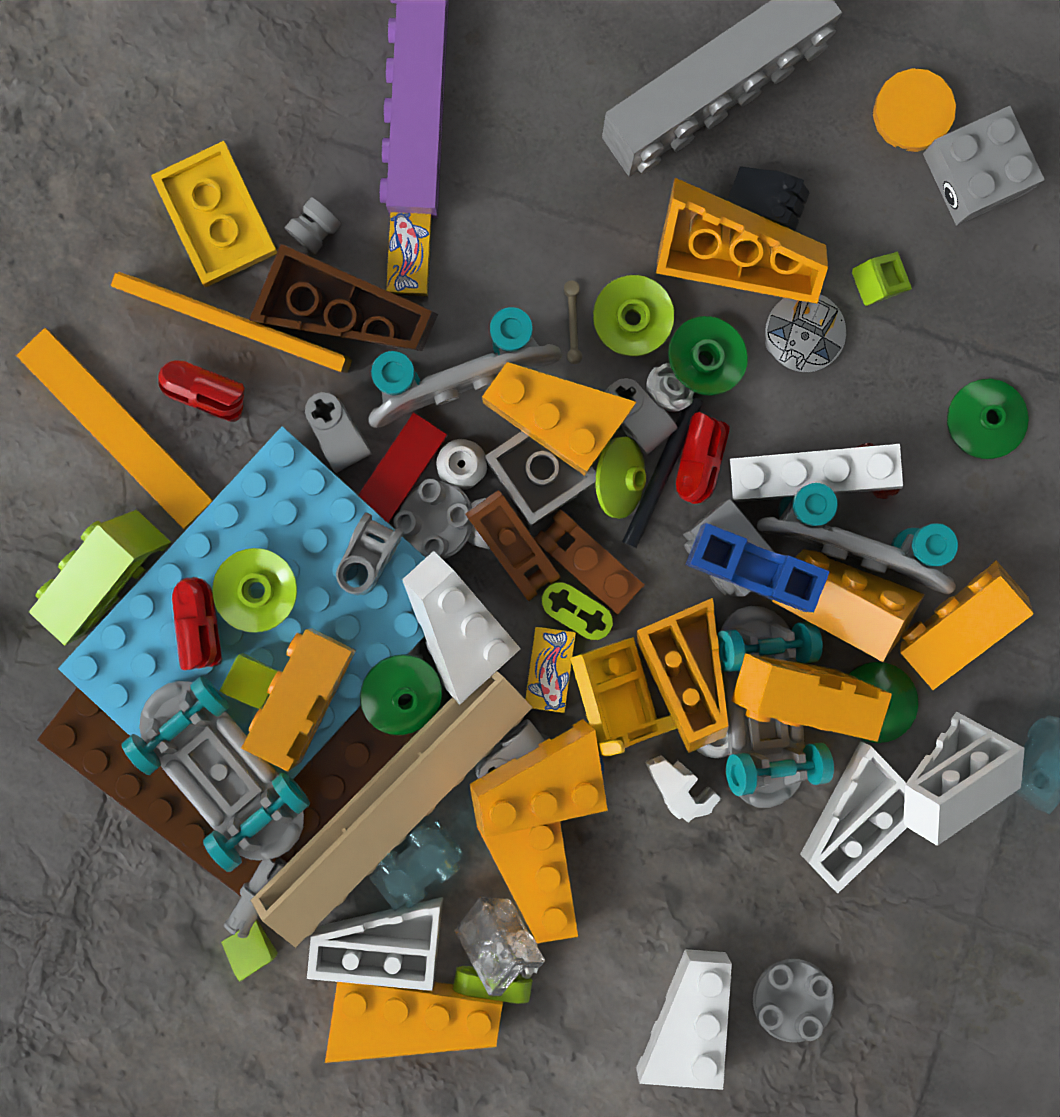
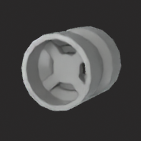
[284,197,342,255]

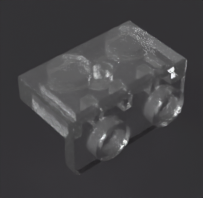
[454,897,545,996]

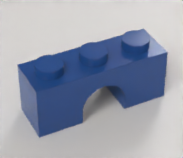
[685,523,830,613]

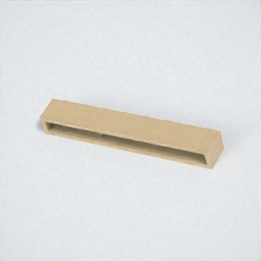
[250,671,533,948]

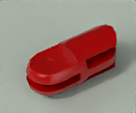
[158,360,245,422]
[676,412,730,504]
[172,577,222,670]

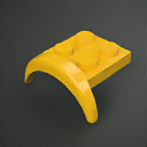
[570,637,677,756]

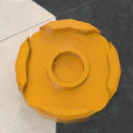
[873,68,956,152]

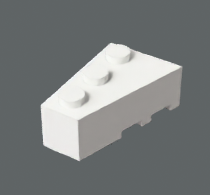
[402,551,521,705]
[904,712,1025,846]
[800,741,907,893]
[307,897,443,991]
[636,949,732,1090]

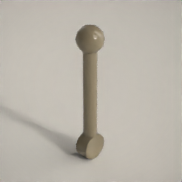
[564,280,582,364]

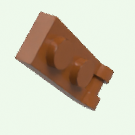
[465,490,561,602]
[534,509,645,615]

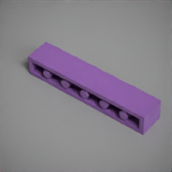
[380,0,449,218]

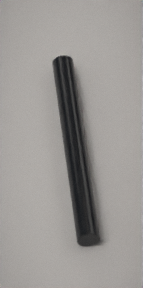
[622,396,703,549]

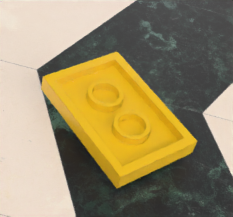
[151,141,278,287]

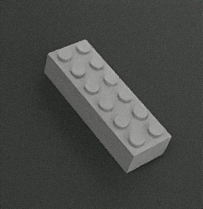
[602,0,842,177]

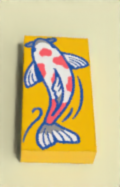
[386,212,432,296]
[525,626,576,713]

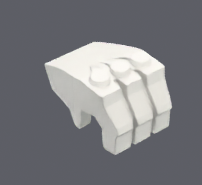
[645,756,721,823]

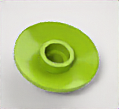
[593,275,674,357]
[595,436,646,519]
[212,548,297,632]

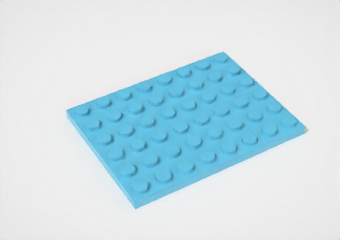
[58,426,426,779]

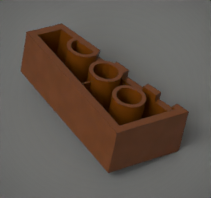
[249,244,438,352]

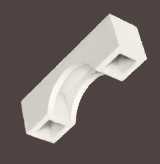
[730,444,903,502]

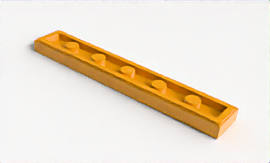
[111,272,352,373]
[16,328,213,530]

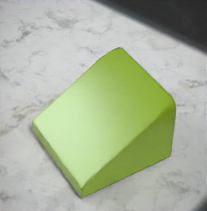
[852,252,912,306]
[219,653,278,709]
[221,919,278,982]

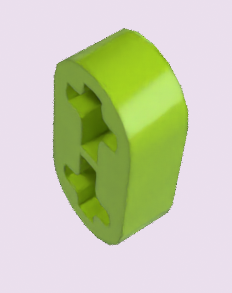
[542,583,613,640]
[453,966,533,1004]

